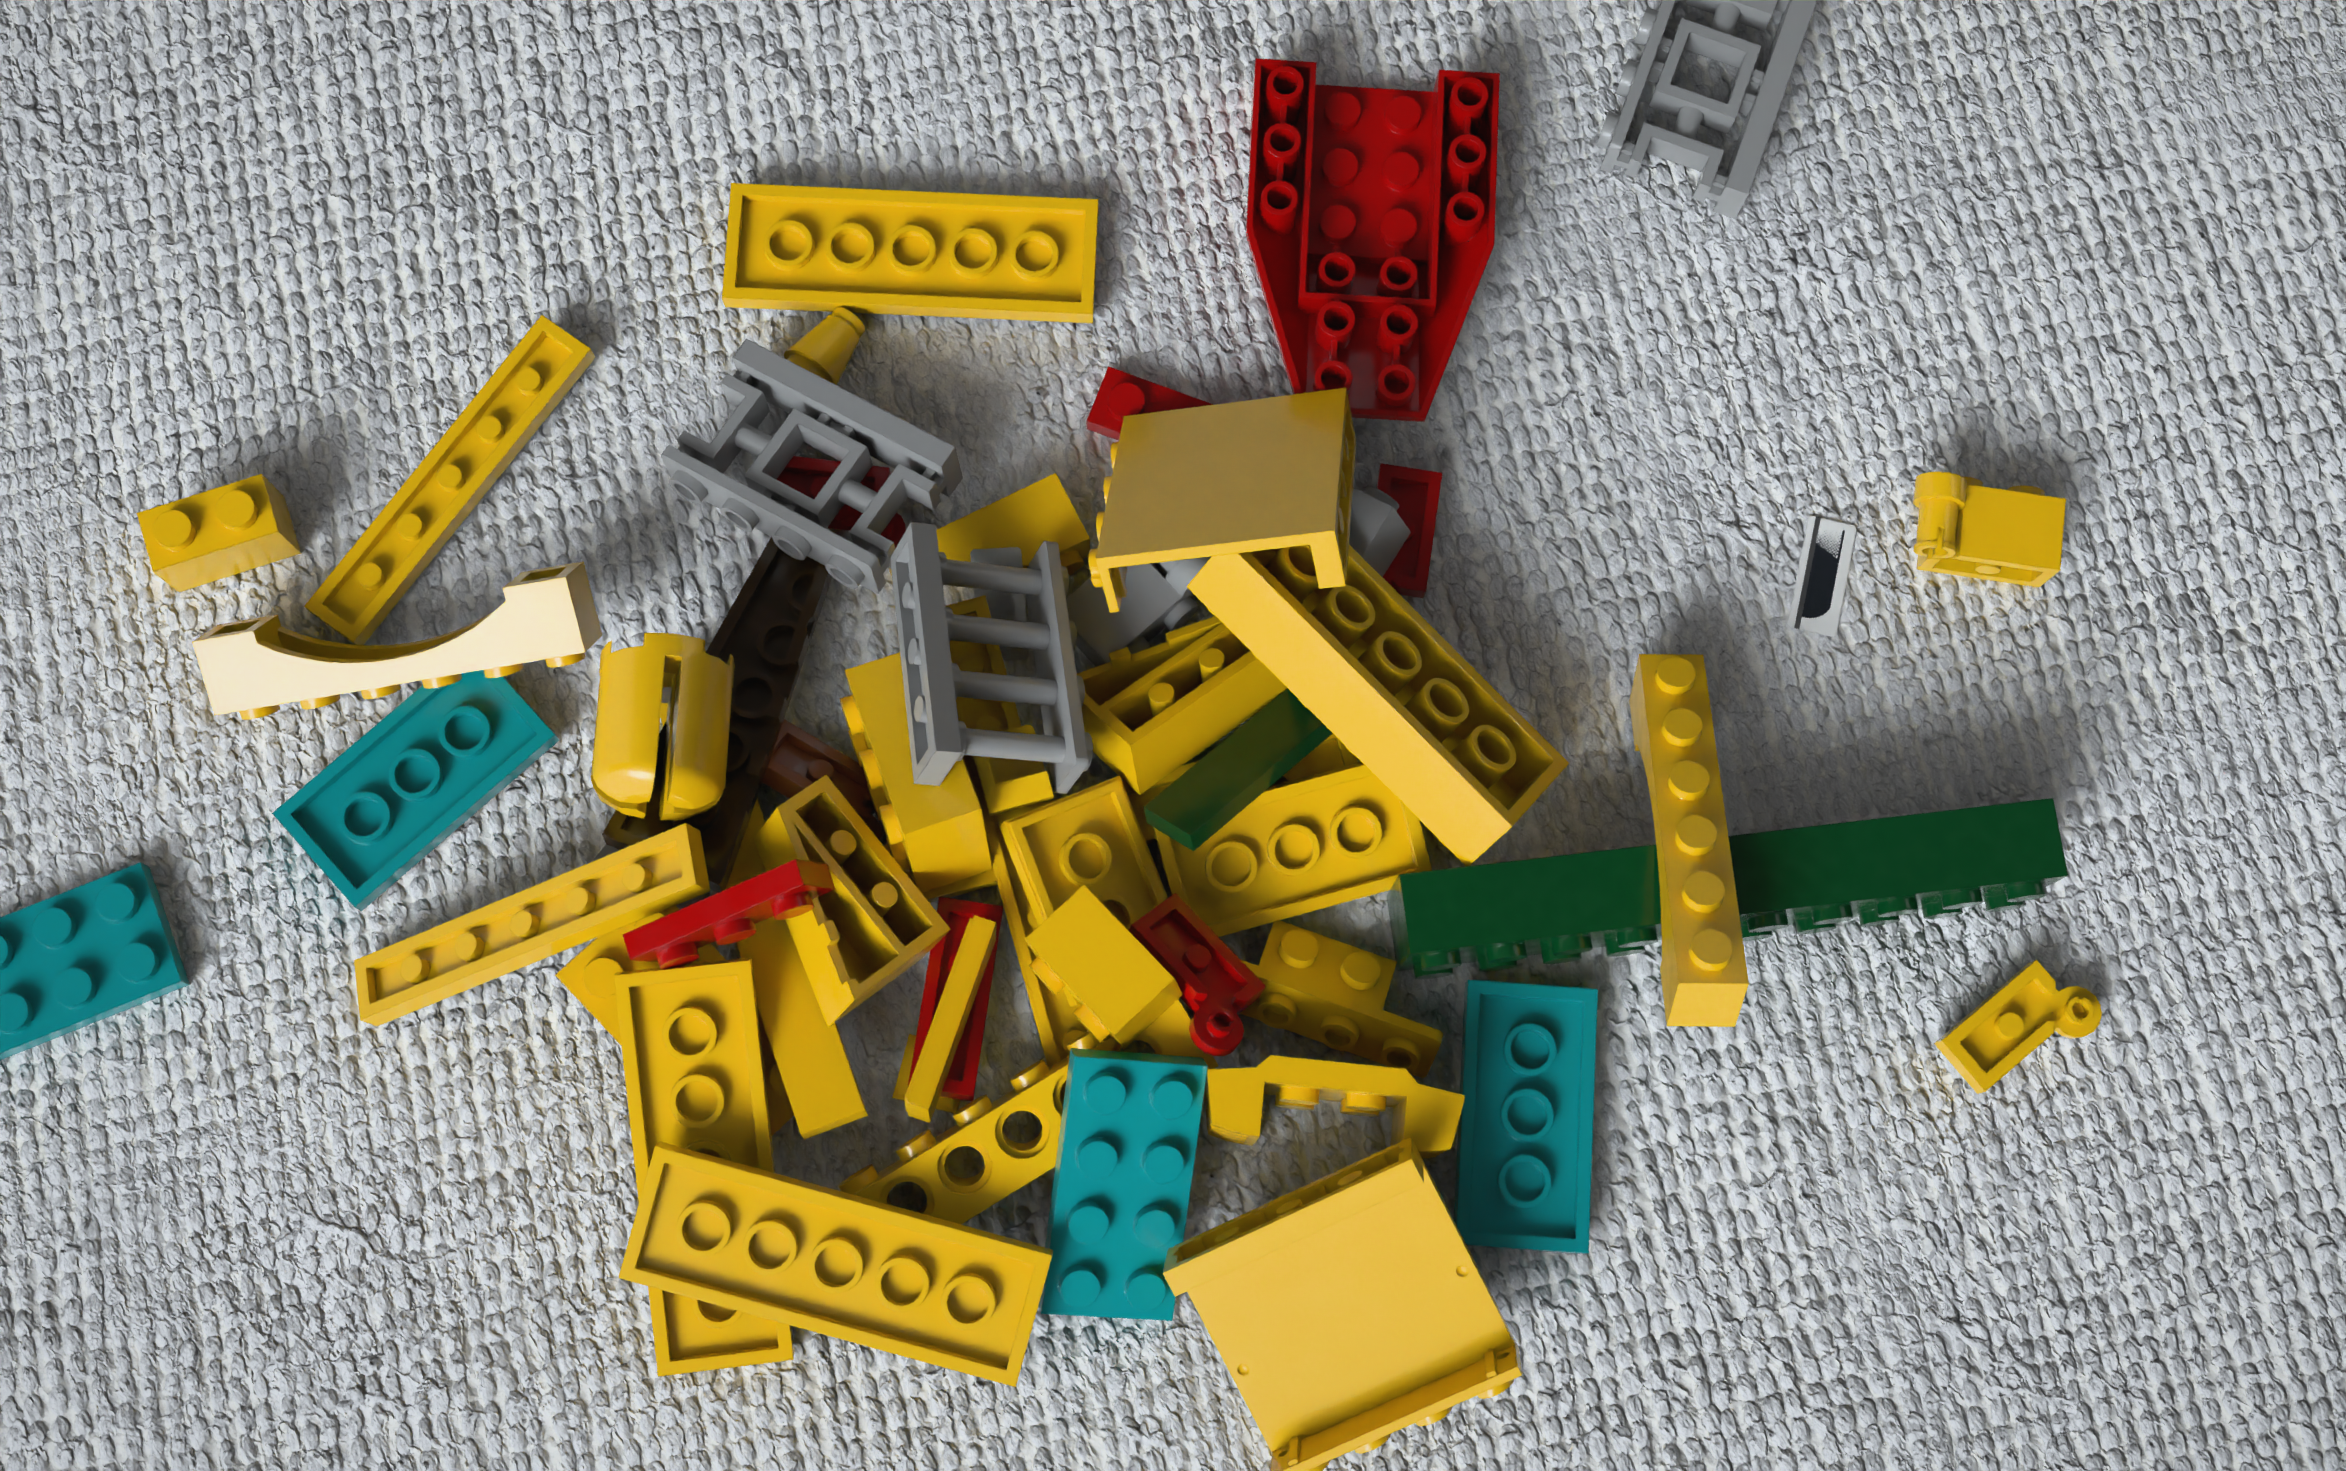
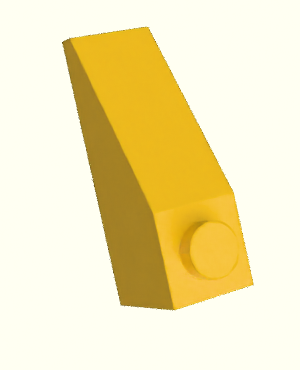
[888,473,1090,576]

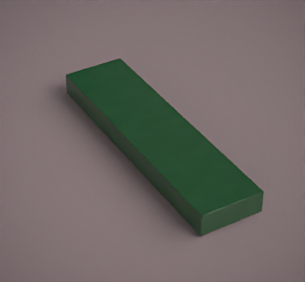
[1144,688,1333,851]

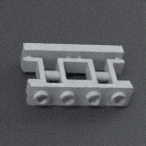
[1596,0,1817,219]
[661,339,963,594]

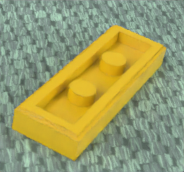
[904,915,996,1123]

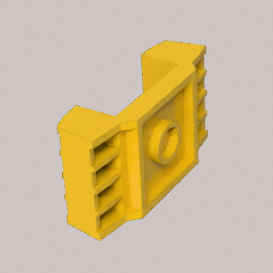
[1204,1055,1465,1159]

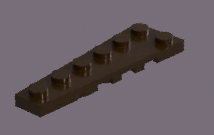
[602,537,832,892]

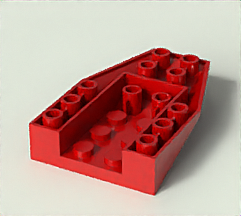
[1246,58,1500,422]

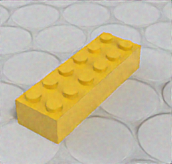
[1186,545,1569,866]

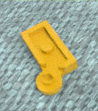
[1934,960,2102,1094]

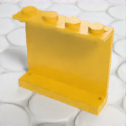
[1089,388,1356,613]
[1163,1137,1522,1471]

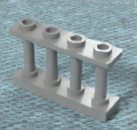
[890,522,1093,794]

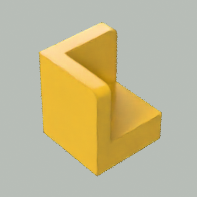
[974,725,1054,816]

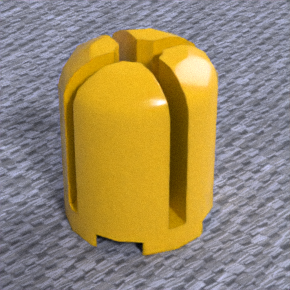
[591,633,735,820]

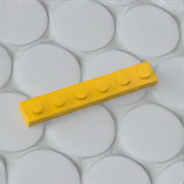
[304,315,596,645]
[354,823,710,1026]

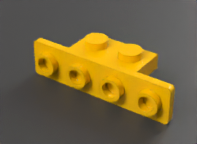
[1240,920,1443,1078]

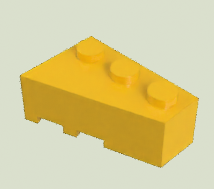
[1077,616,1287,795]
[753,775,950,1028]

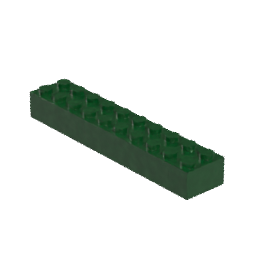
[1387,798,2068,979]

